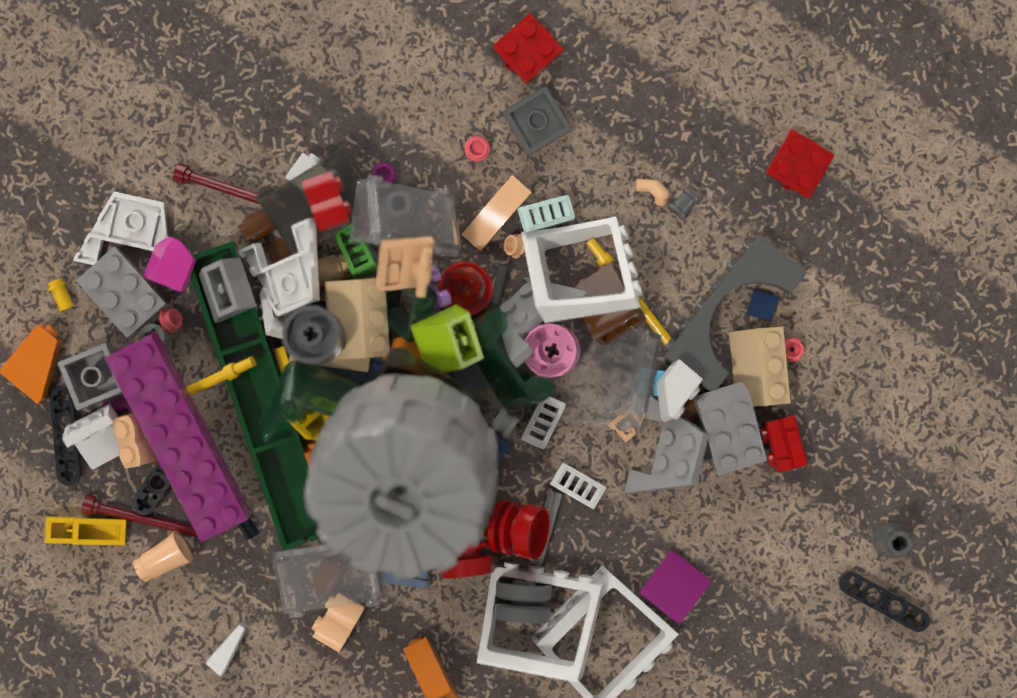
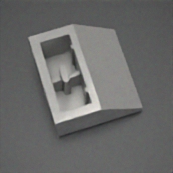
[199,258,256,323]

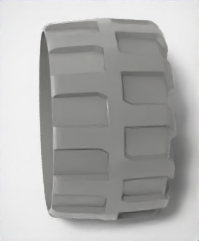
[305,374,498,579]

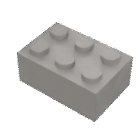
[76,247,170,339]
[693,382,767,476]

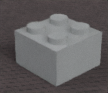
[58,343,123,410]

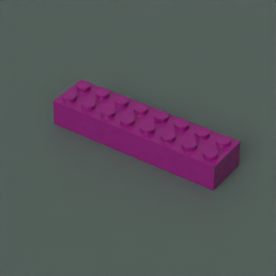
[105,331,252,542]

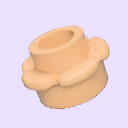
[504,233,525,258]

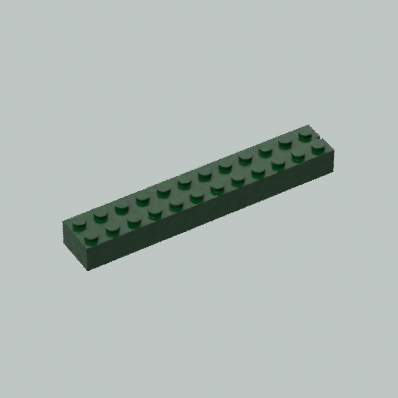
[190,241,320,551]

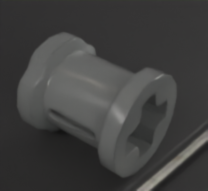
[667,187,701,221]

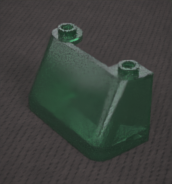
[471,302,557,410]

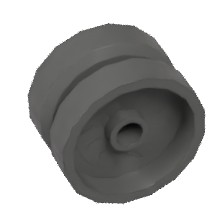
[282,306,345,365]
[494,579,552,623]

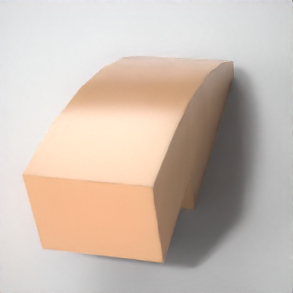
[462,175,532,252]

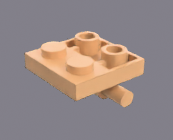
[376,236,435,298]

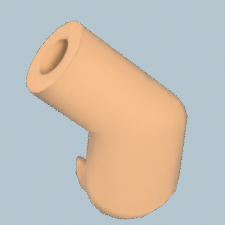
[636,179,670,206]

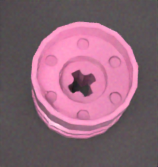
[524,323,581,378]

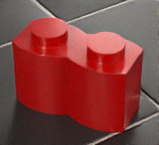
[302,171,352,233]

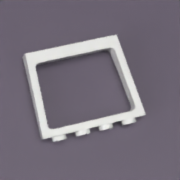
[521,217,643,323]
[477,561,605,683]
[531,566,679,698]

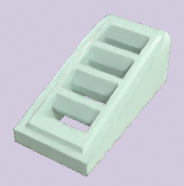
[517,195,575,233]

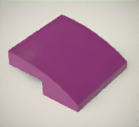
[638,550,712,625]

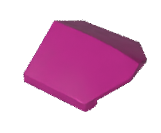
[143,236,196,293]

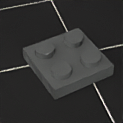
[502,86,572,156]

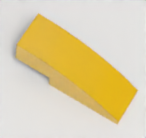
[44,516,126,545]

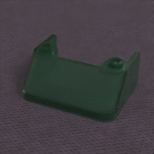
[258,360,366,442]

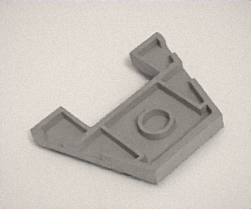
[495,280,590,367]
[624,396,709,494]

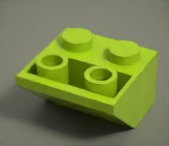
[410,305,484,373]

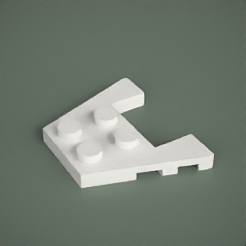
[73,192,169,265]
[239,218,320,316]

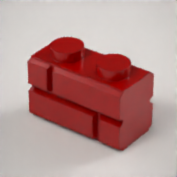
[760,415,808,473]

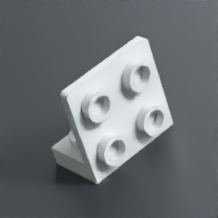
[62,404,120,469]

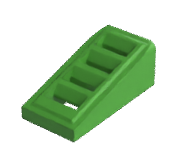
[333,220,378,279]

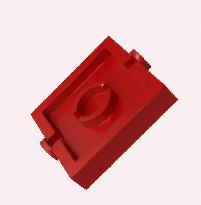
[492,13,564,85]
[765,129,835,199]

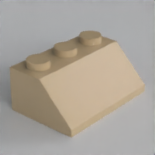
[325,278,390,359]
[729,327,790,407]

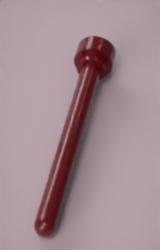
[173,163,290,213]
[81,494,199,538]

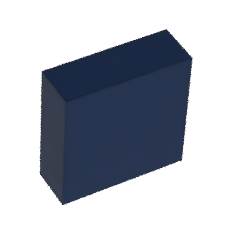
[746,290,779,322]

